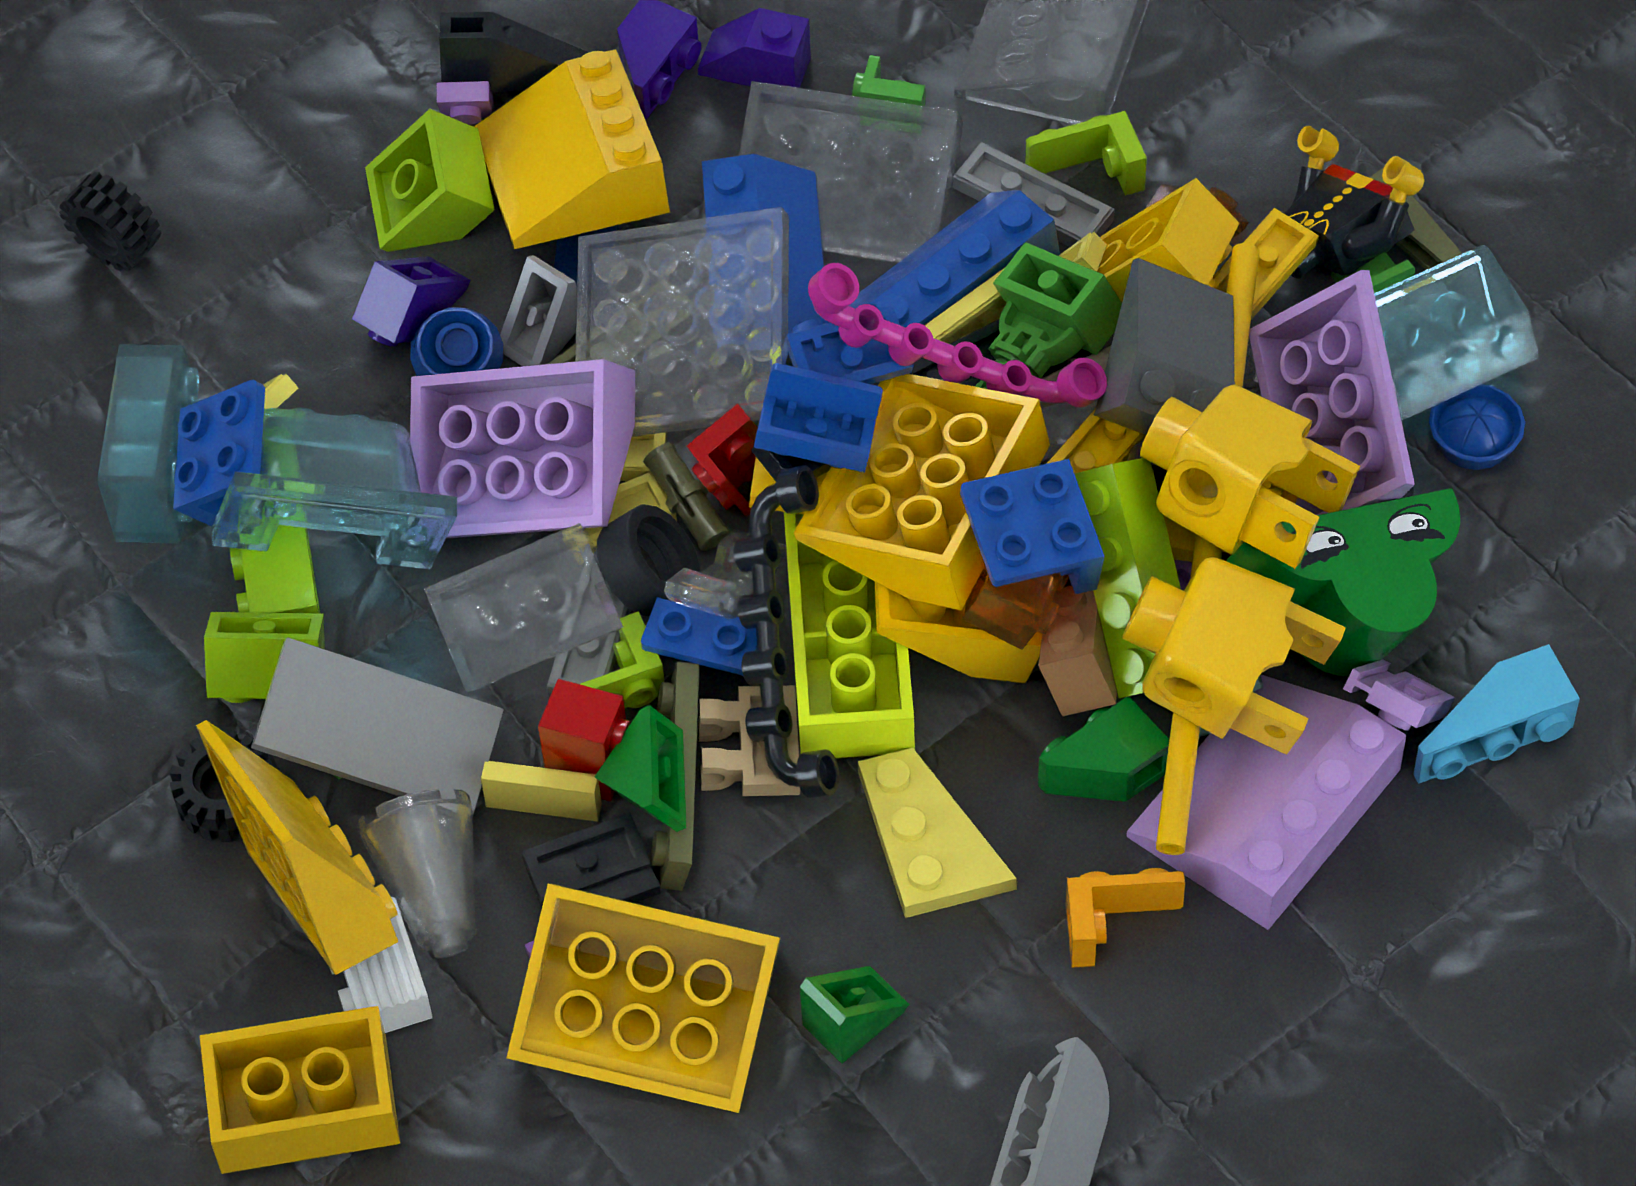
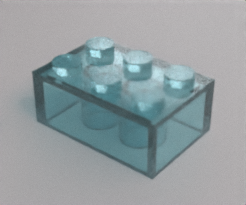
[97,344,203,543]

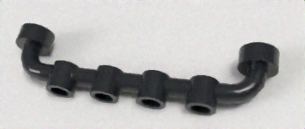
[734,465,839,798]

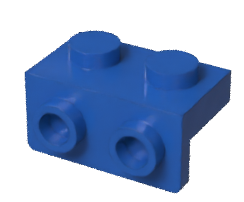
[754,363,883,473]
[641,597,757,675]

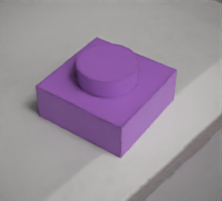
[437,81,494,125]

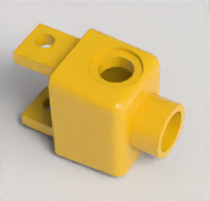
[1140,384,1360,569]
[1122,557,1346,755]

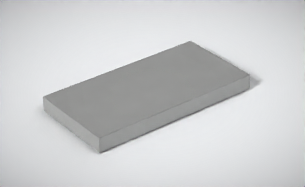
[251,637,504,819]

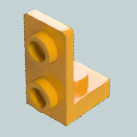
[1066,868,1185,968]

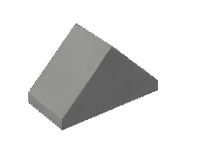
[500,255,589,366]

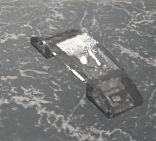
[664,530,786,619]

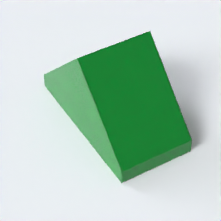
[595,705,686,832]
[800,966,909,1064]

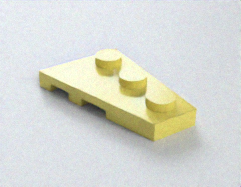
[858,748,1017,918]

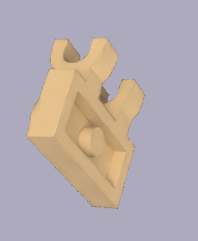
[698,685,800,796]

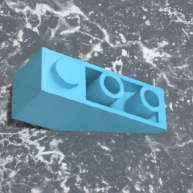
[1413,644,1580,784]

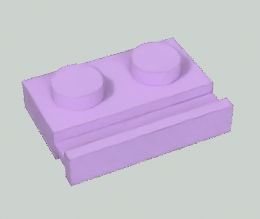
[1343,660,1455,730]

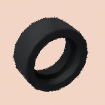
[597,504,700,616]

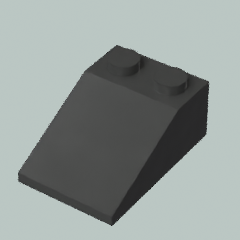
[1094,258,1235,435]

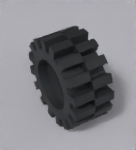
[59,172,161,271]
[170,730,272,842]

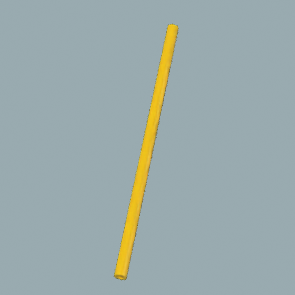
[1156,243,1260,855]

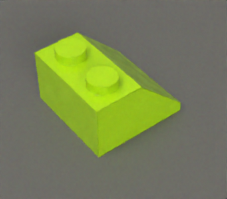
[365,109,495,252]

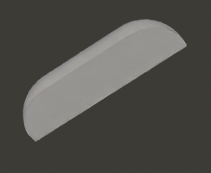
[990,1037,1109,1186]

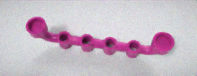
[808,263,1107,407]

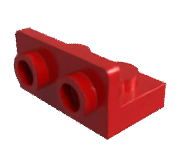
[686,403,758,517]

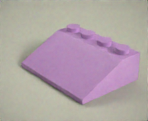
[1249,270,1415,515]
[409,359,635,541]
[1127,675,1406,930]

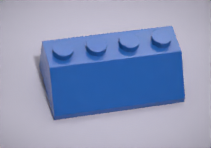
[702,154,829,379]
[849,190,1060,327]

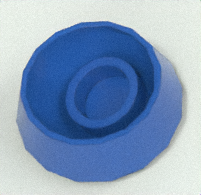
[410,307,503,376]
[1429,383,1525,470]

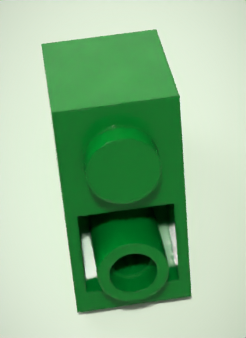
[1038,696,1169,802]

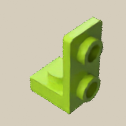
[1025,111,1147,196]
[580,611,664,708]

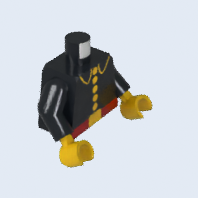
[1284,126,1424,279]

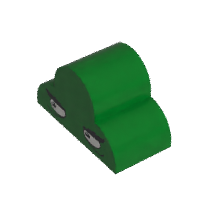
[1226,488,1460,676]

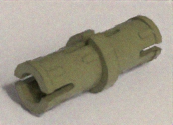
[643,442,731,551]

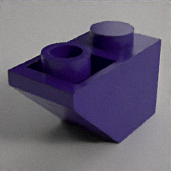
[617,0,701,120]

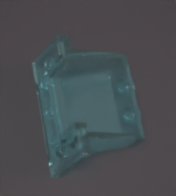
[212,408,457,569]

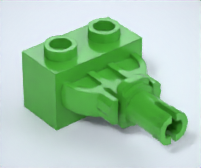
[975,242,1122,389]

